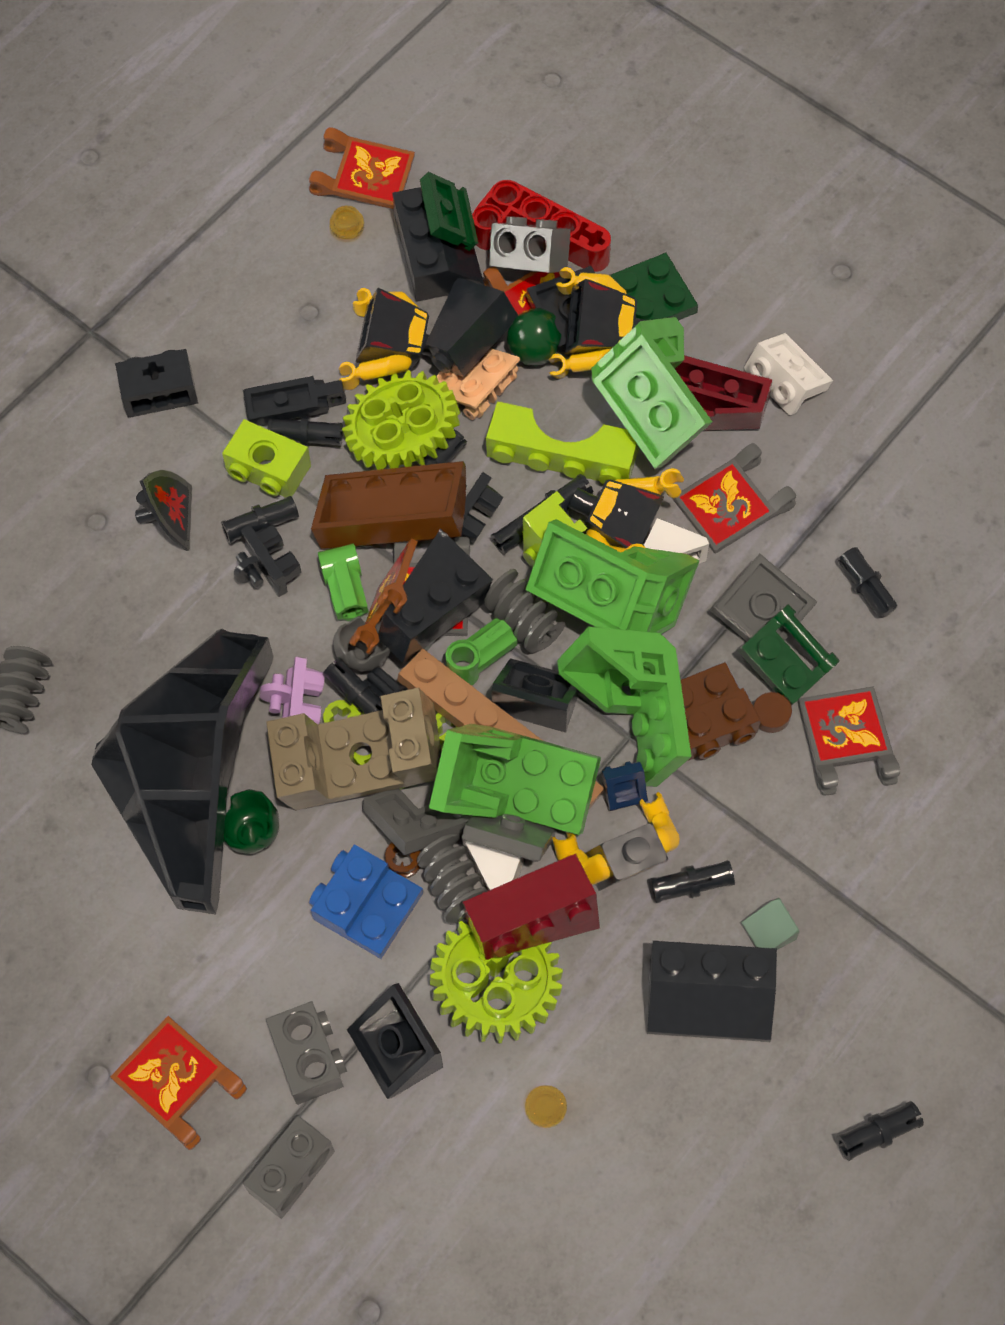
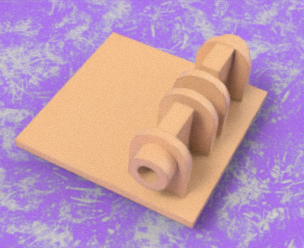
[437,348,520,420]

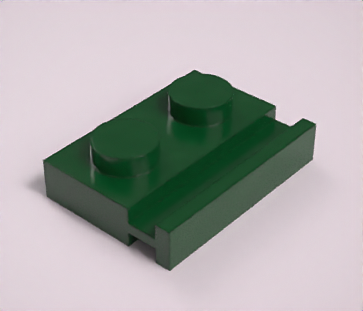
[419,171,478,251]

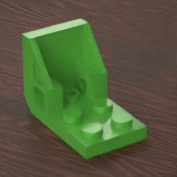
[591,317,712,469]
[526,519,700,634]
[557,627,691,787]
[429,724,601,835]

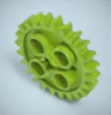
[342,370,460,470]
[430,920,563,1043]

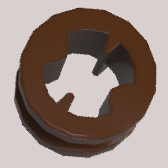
[385,842,420,878]

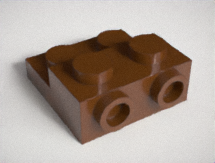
[681,662,761,761]

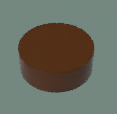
[753,692,792,733]

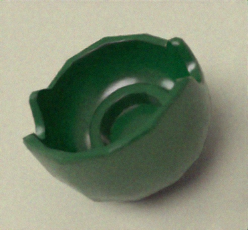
[507,308,562,366]
[224,789,279,855]

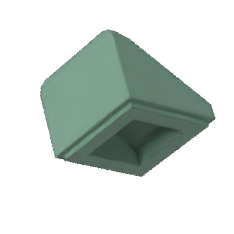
[741,898,799,950]

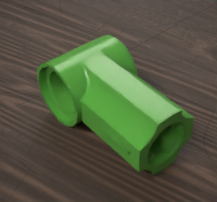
[317,543,368,621]
[446,618,518,685]

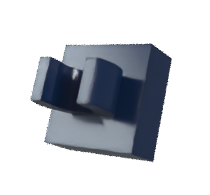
[602,761,648,811]

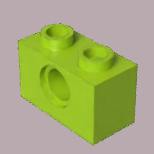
[222,419,311,498]

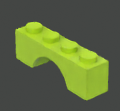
[486,401,638,484]

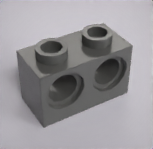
[489,216,571,273]
[266,1001,347,1105]
[243,1115,335,1219]

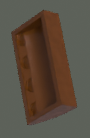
[311,461,466,549]

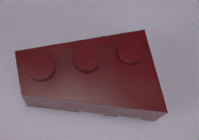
[675,355,772,430]
[463,853,600,960]

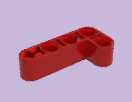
[472,180,611,272]

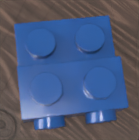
[309,844,424,959]

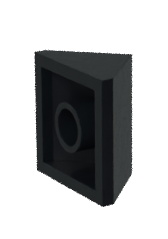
[492,658,579,733]
[347,983,443,1099]

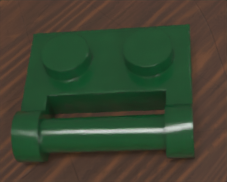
[737,604,840,706]

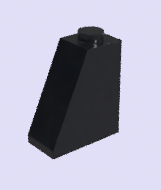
[425,278,518,377]

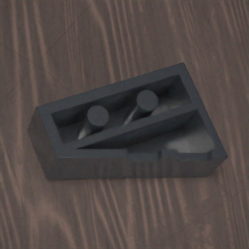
[378,529,493,663]

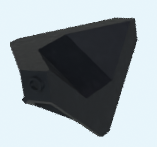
[91,629,274,915]

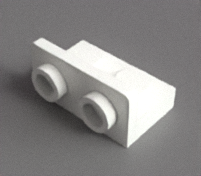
[744,333,833,415]

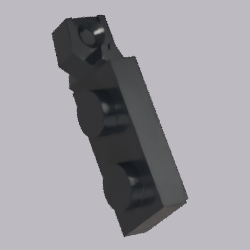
[243,376,346,425]

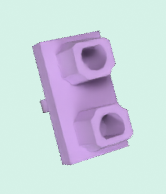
[259,657,324,724]

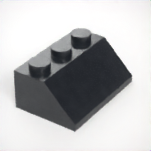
[392,187,484,302]
[647,941,777,1042]

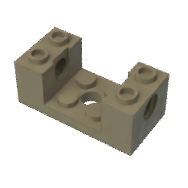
[266,688,442,811]

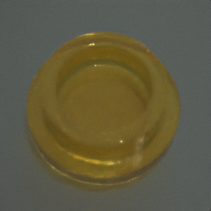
[330,205,364,239]
[525,1085,567,1128]

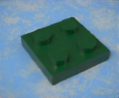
[610,252,698,321]

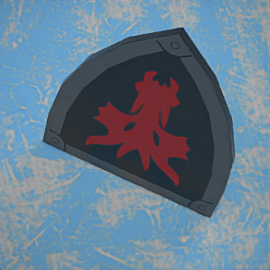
[135,470,192,551]

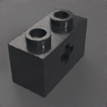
[115,349,199,418]

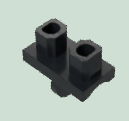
[450,472,504,544]
[234,525,301,597]

